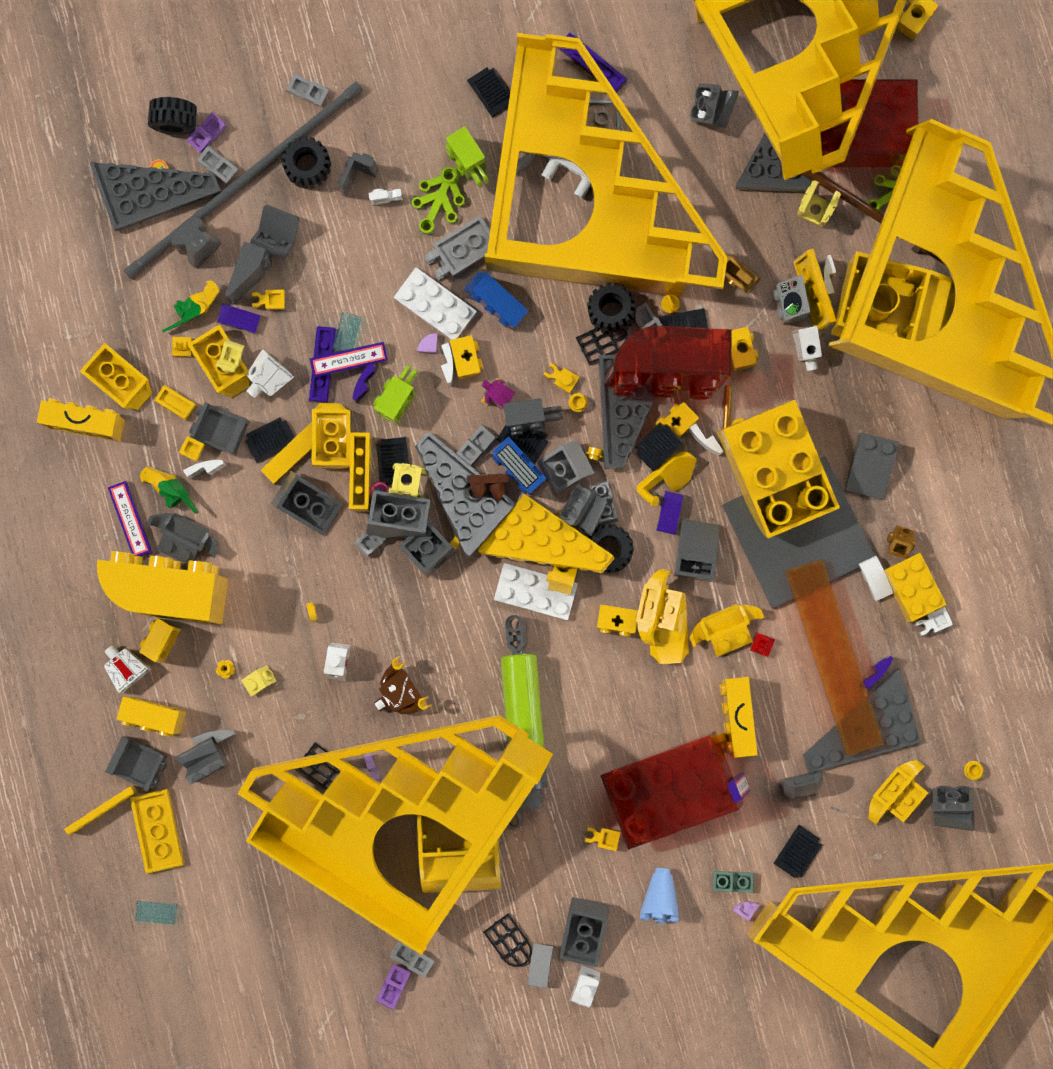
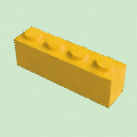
[349,433,372,512]

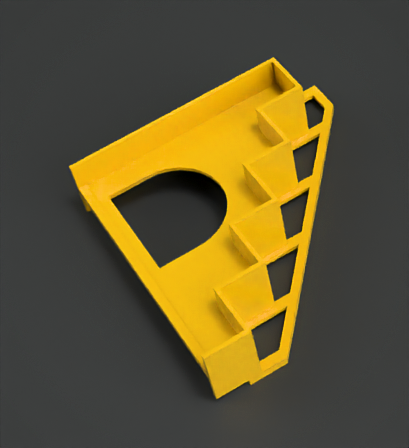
[693,0,907,180]
[485,33,727,297]
[828,119,1053,426]
[238,715,553,955]
[747,863,1053,1069]

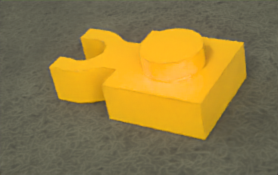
[252,290,285,310]
[543,363,580,394]
[585,827,621,851]

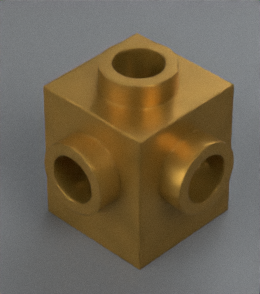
[886,525,916,559]

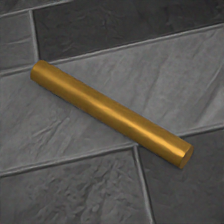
[723,385,733,428]

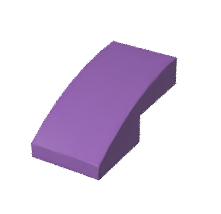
[186,112,228,153]
[376,964,411,1010]

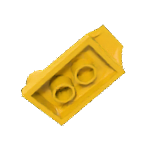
[187,324,250,398]
[80,343,152,410]
[311,403,350,469]
[650,595,689,664]

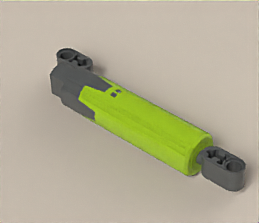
[501,615,548,829]

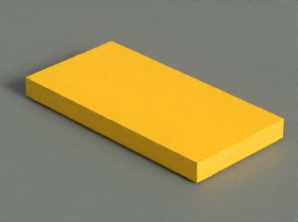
[793,249,836,332]
[130,789,185,874]

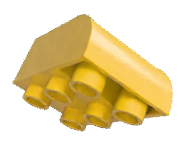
[831,251,956,341]
[716,400,840,538]
[97,551,229,625]
[417,815,502,893]

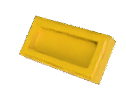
[154,385,197,421]

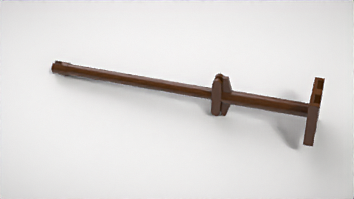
[801,170,946,266]

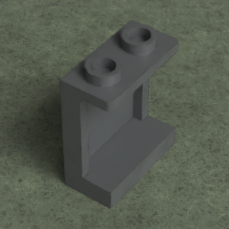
[189,402,250,456]
[105,736,168,792]

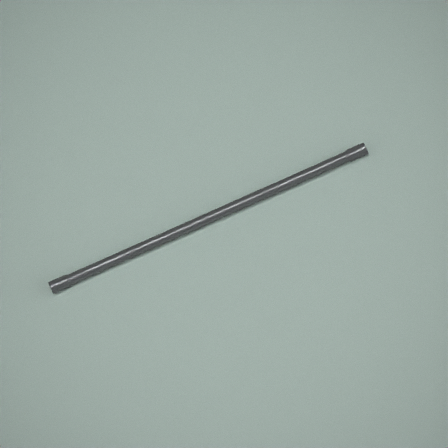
[123,81,363,279]

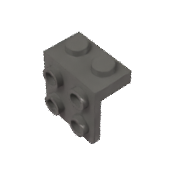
[338,152,378,197]
[250,205,299,259]

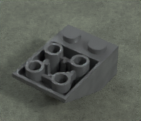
[674,519,720,582]

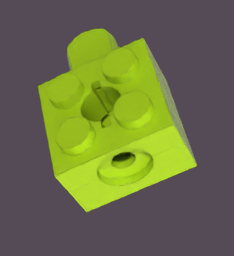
[445,126,489,189]
[373,365,418,425]

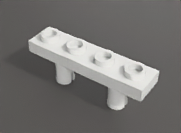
[541,155,591,199]

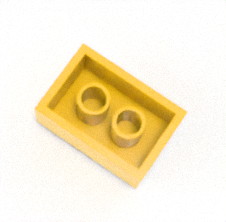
[884,553,947,623]
[116,696,186,737]

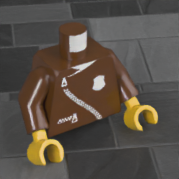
[374,656,432,714]

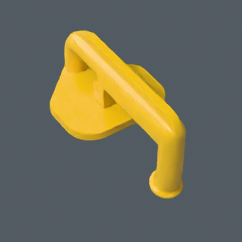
[636,451,697,507]

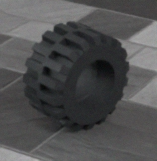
[148,97,197,135]
[282,136,331,189]
[587,283,636,335]
[588,524,634,574]

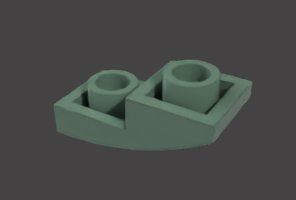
[713,871,755,893]

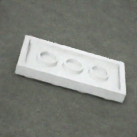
[394,268,477,340]
[494,563,578,621]

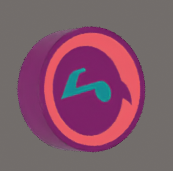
[370,481,389,496]

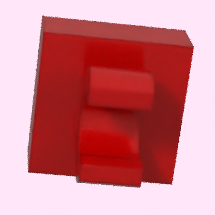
[749,632,775,657]

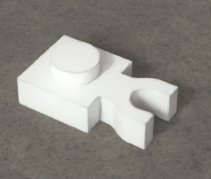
[369,189,403,205]
[915,607,953,636]

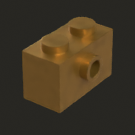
[725,254,762,293]

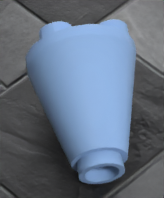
[640,868,679,924]

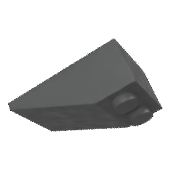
[225,242,272,305]
[845,432,899,500]
[271,471,344,536]
[366,490,431,537]
[559,897,610,967]

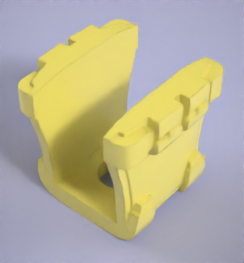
[797,181,841,227]
[389,463,427,498]

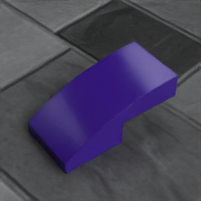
[217,304,261,334]
[352,363,377,403]
[656,491,684,535]
[859,656,893,689]

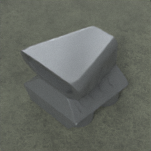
[690,84,739,128]
[170,215,221,268]
[559,485,608,536]
[175,737,229,785]
[933,785,975,831]

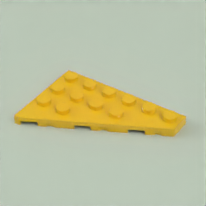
[477,494,614,573]

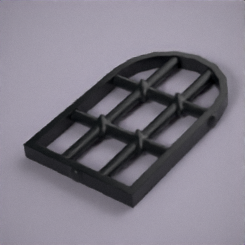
[576,328,628,365]
[298,742,340,789]
[483,913,532,967]

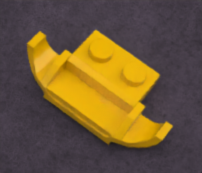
[636,569,685,646]
[690,604,764,657]
[868,760,929,825]

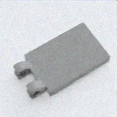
[424,215,490,281]

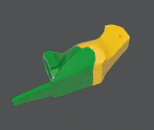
[162,280,221,333]
[140,466,199,514]

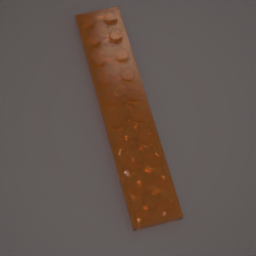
[785,559,884,756]

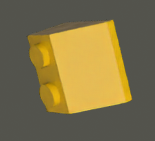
[139,618,181,663]

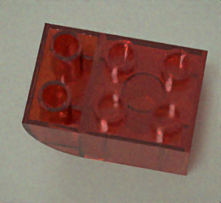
[820,79,918,167]
[603,326,732,400]
[600,731,743,850]

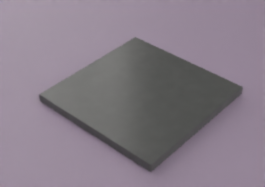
[722,456,875,609]

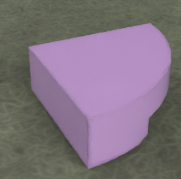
[417,333,438,353]
[364,753,381,780]
[732,901,760,921]

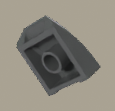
[779,771,823,801]

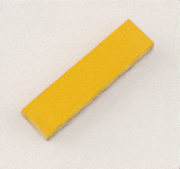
[261,422,312,484]
[64,786,137,835]

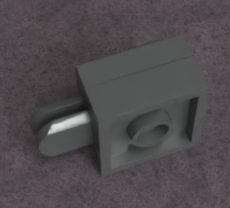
[503,398,563,437]
[399,520,456,578]

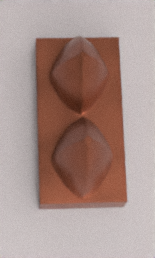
[467,474,509,501]

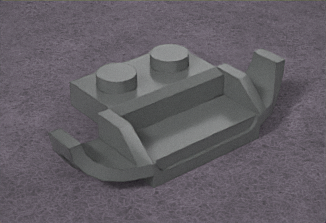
[147,513,219,565]

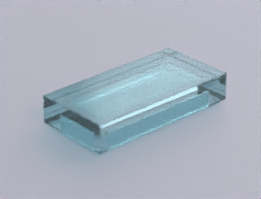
[333,312,362,351]
[135,900,177,924]

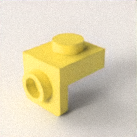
[216,340,244,372]
[241,665,276,697]

